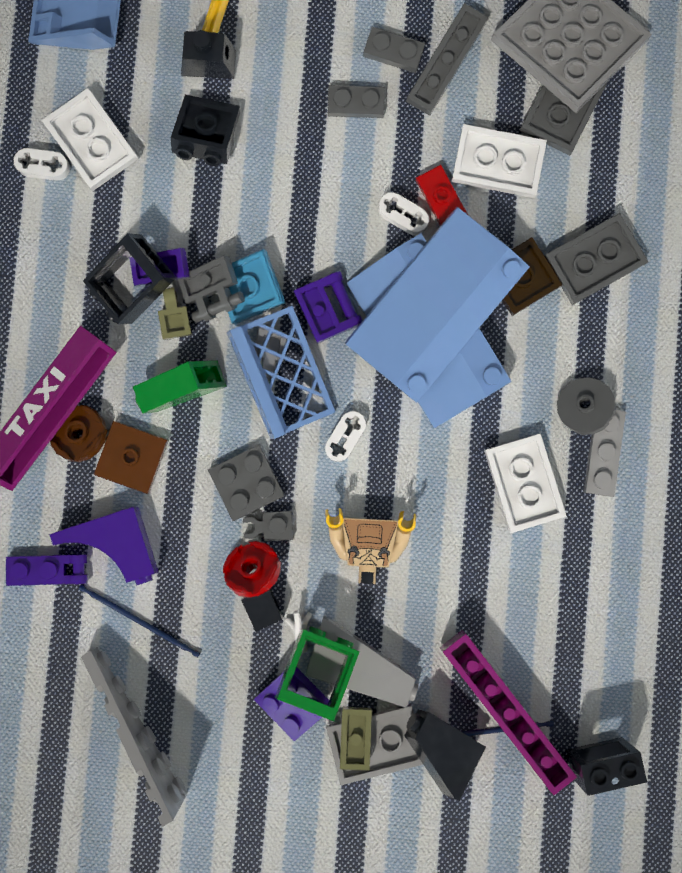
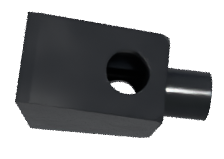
[181,30,236,79]

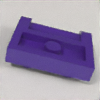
[294,271,363,344]

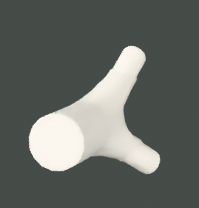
[285,611,312,653]

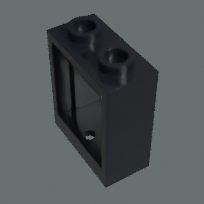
[83,233,177,324]
[566,737,647,796]

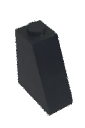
[404,709,486,801]

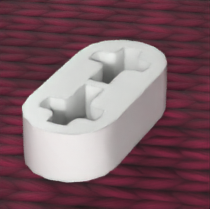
[14,148,70,181]
[379,192,429,235]
[325,411,366,462]

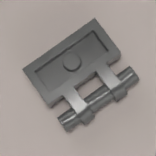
[178,256,245,323]

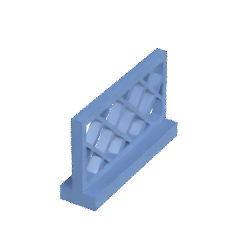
[226,306,335,439]

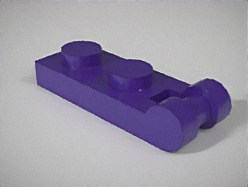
[6,554,88,586]

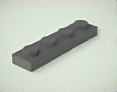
[406,3,488,116]

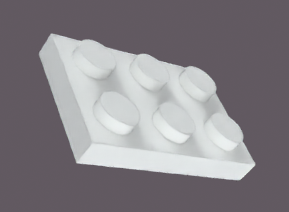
[42,88,138,191]
[451,124,547,198]
[484,433,567,533]

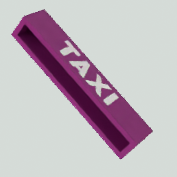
[0,325,117,491]

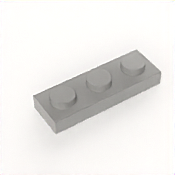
[583,410,626,497]

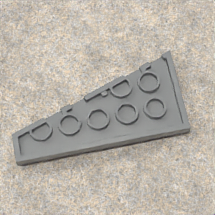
[81,647,186,827]

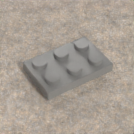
[326,704,423,785]

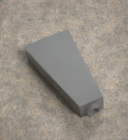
[305,616,419,708]

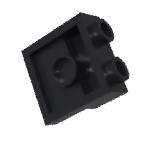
[170,94,240,166]

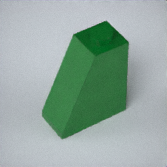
[133,360,227,414]

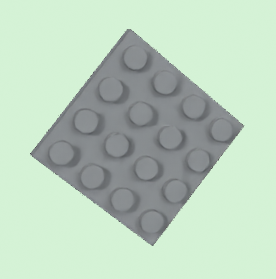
[491,0,652,113]

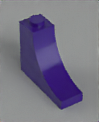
[49,507,159,586]

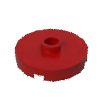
[223,541,281,598]

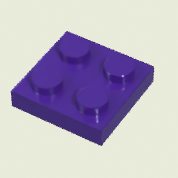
[254,666,329,741]

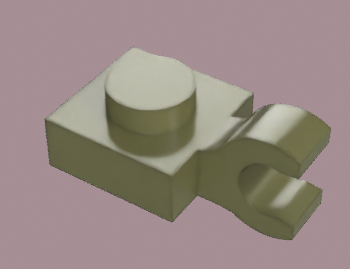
[158,288,192,340]

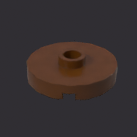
[50,405,107,462]

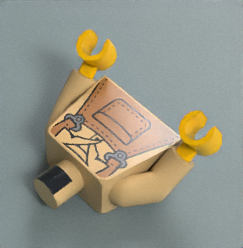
[325,508,416,584]

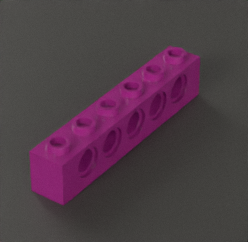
[439,630,577,796]

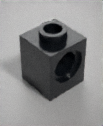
[241,588,284,632]

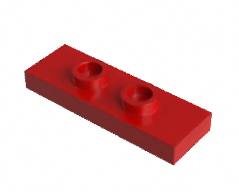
[415,165,469,226]

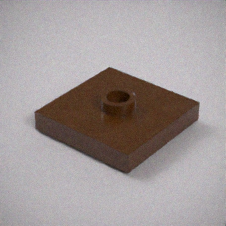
[94,421,169,494]

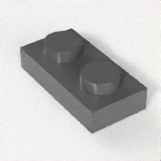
[363,26,425,73]
[327,85,385,119]

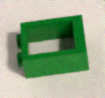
[275,626,360,721]

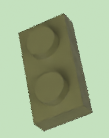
[340,707,372,771]

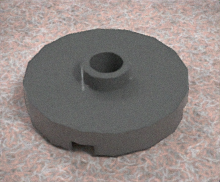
[557,377,616,435]

